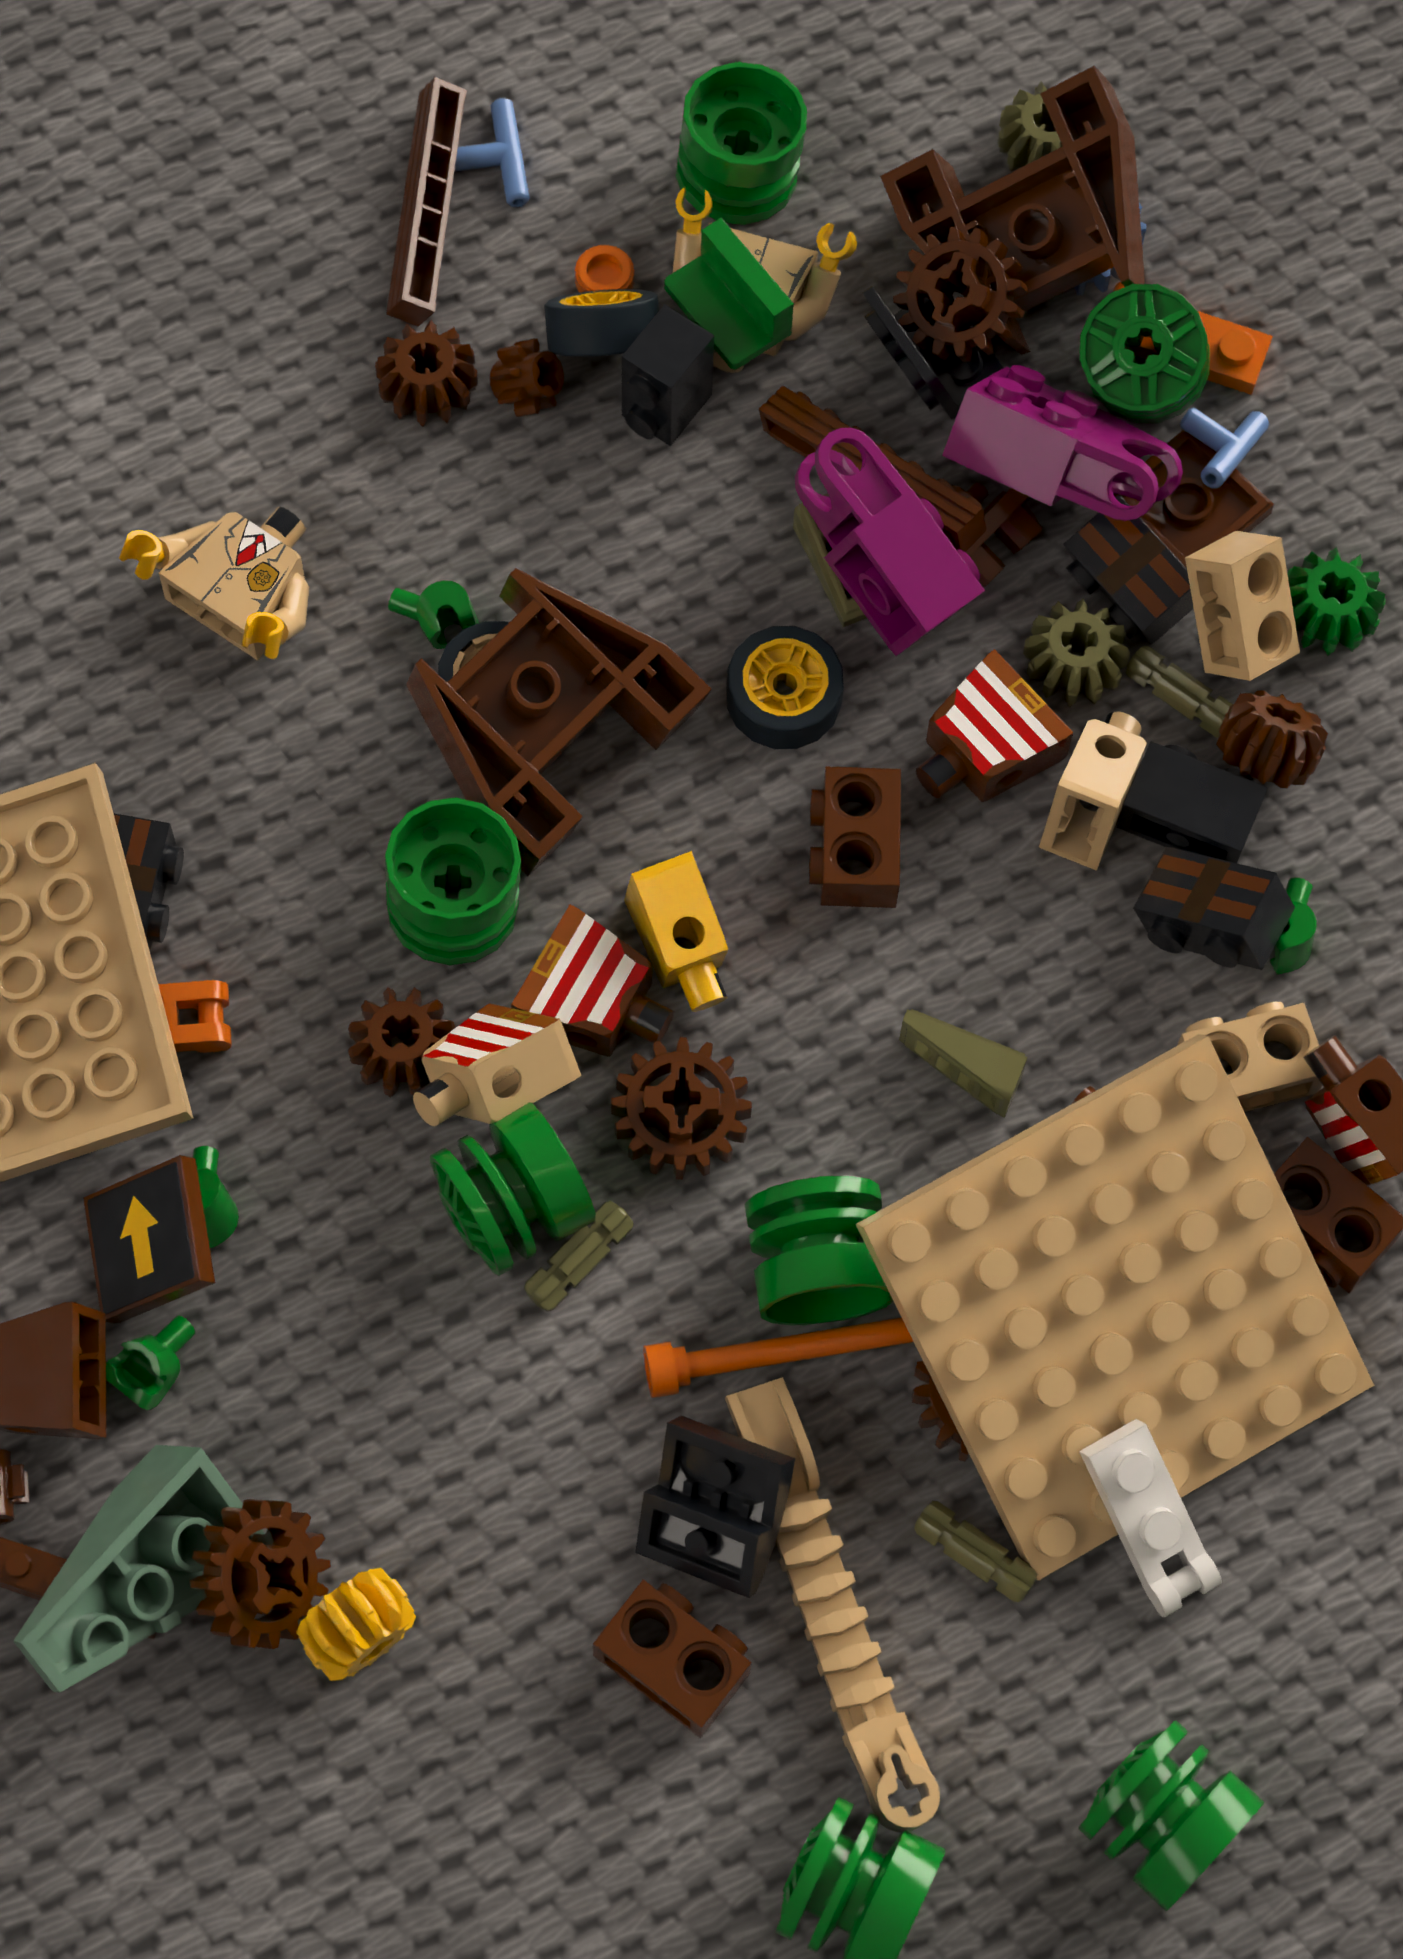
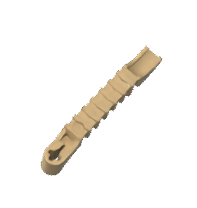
[725,1377,940,1833]

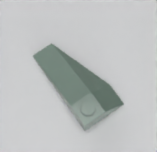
[13,1445,265,1693]

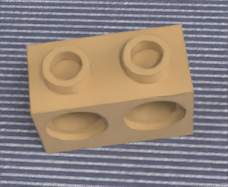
[1185,531,1300,681]
[1177,1002,1322,1112]

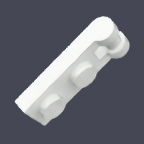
[1079,1419,1222,1618]

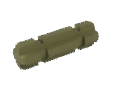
[1126,645,1232,738]
[524,1201,634,1312]
[914,1501,1038,1602]

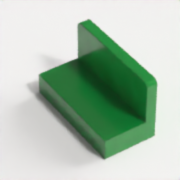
[664,218,794,370]

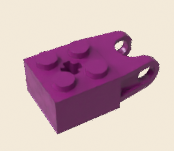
[942,365,1183,521]
[795,428,985,656]

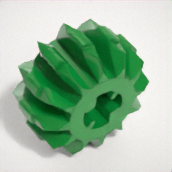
[1287,547,1386,656]

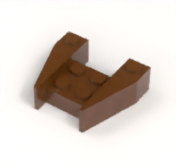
[880,65,1145,355]
[406,568,712,877]

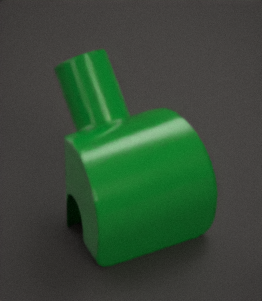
[388,580,479,649]
[1270,877,1317,975]
[192,1146,239,1248]
[106,1315,195,1410]

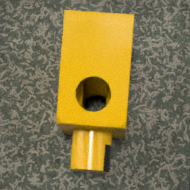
[624,851,728,1012]

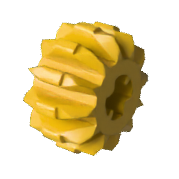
[296,1568,416,1681]

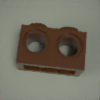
[809,766,901,908]
[1274,1136,1403,1294]
[593,1579,752,1739]

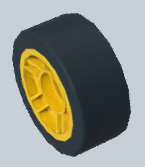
[544,289,659,357]
[726,626,844,749]

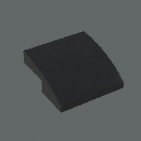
[635,1415,796,1598]

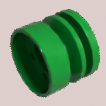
[676,62,807,225]
[1080,284,1210,424]
[385,797,521,965]
[430,1102,596,1276]
[745,1176,893,1326]
[1078,1720,1265,1912]
[775,1797,946,1959]

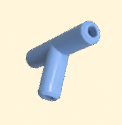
[455,98,530,207]
[1180,407,1269,489]

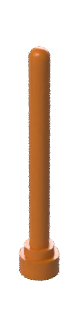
[643,1317,914,1398]

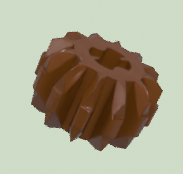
[375,320,478,427]
[1216,690,1328,789]
[348,987,456,1098]

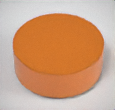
[575,245,634,293]

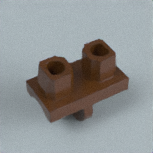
[951,482,1043,588]

